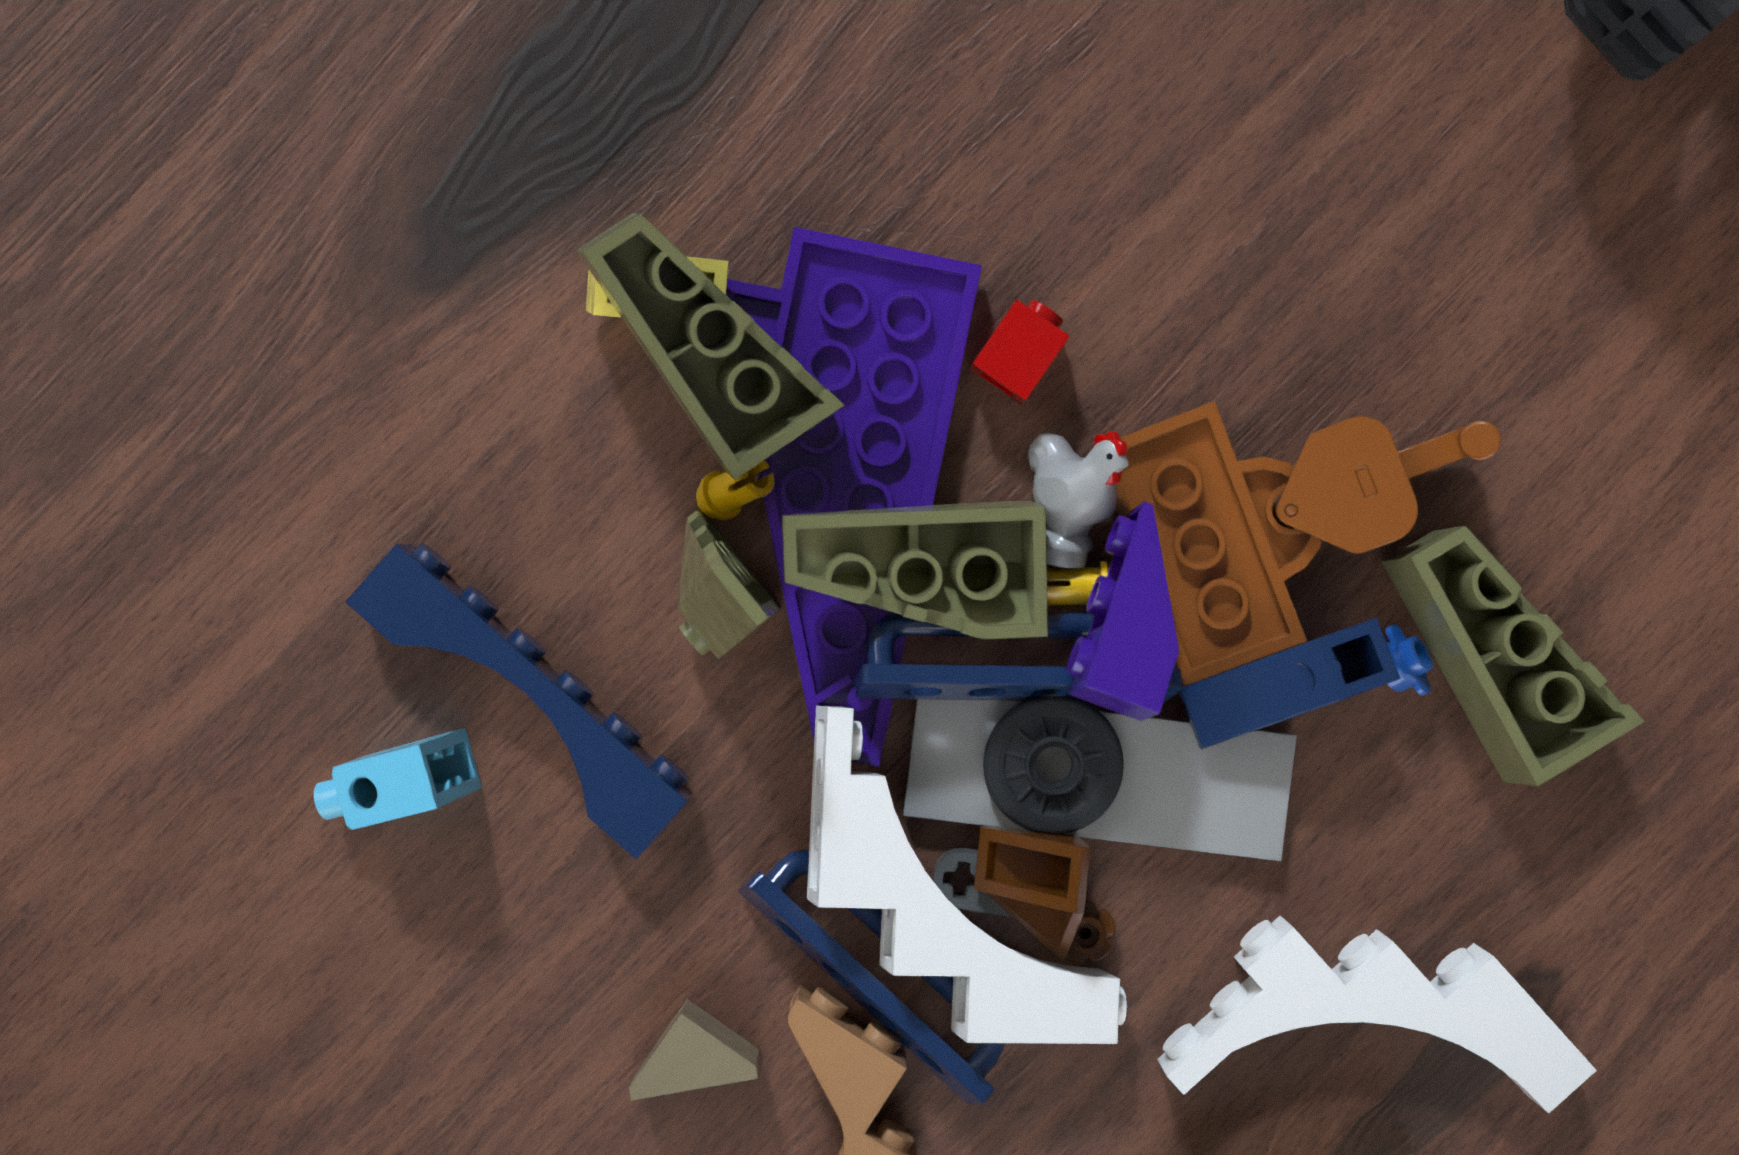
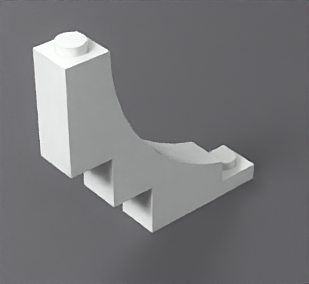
[807,706,1127,1044]

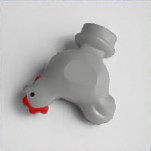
[1028,431,1129,568]

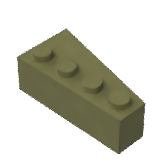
[576,213,844,480]
[1381,526,1645,787]

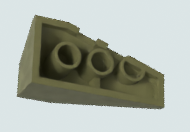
[782,500,1048,640]

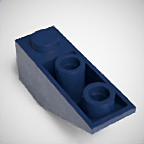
[1179,617,1400,749]

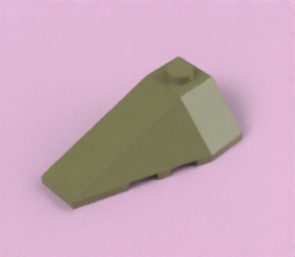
[678,510,782,659]

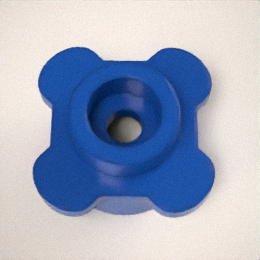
[1386,624,1433,696]

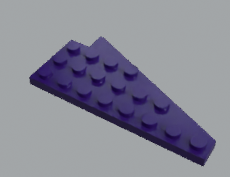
[726,227,982,767]

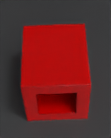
[969,299,1070,405]

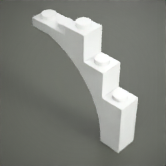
[1157,916,1597,1113]

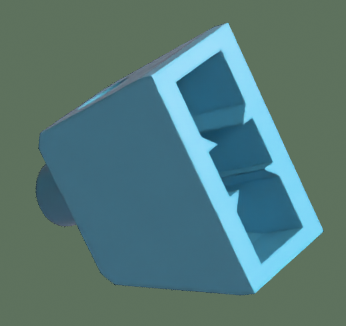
[314,727,482,830]

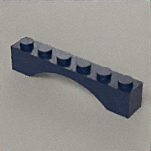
[345,543,693,859]

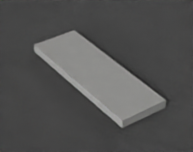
[903,700,1297,861]

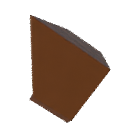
[974,826,1091,962]

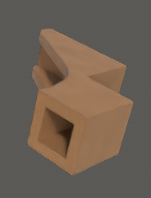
[788,985,918,1155]

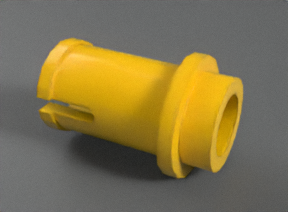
[696,460,774,521]
[1046,561,1109,607]

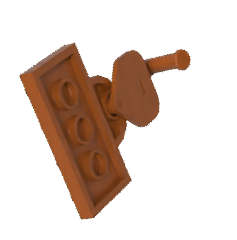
[1116,401,1501,686]

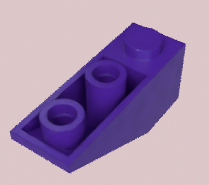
[1066,501,1179,721]

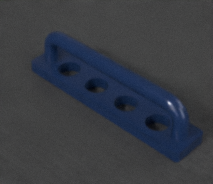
[855,612,1182,702]
[738,849,1004,1105]

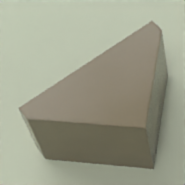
[629,999,762,1101]

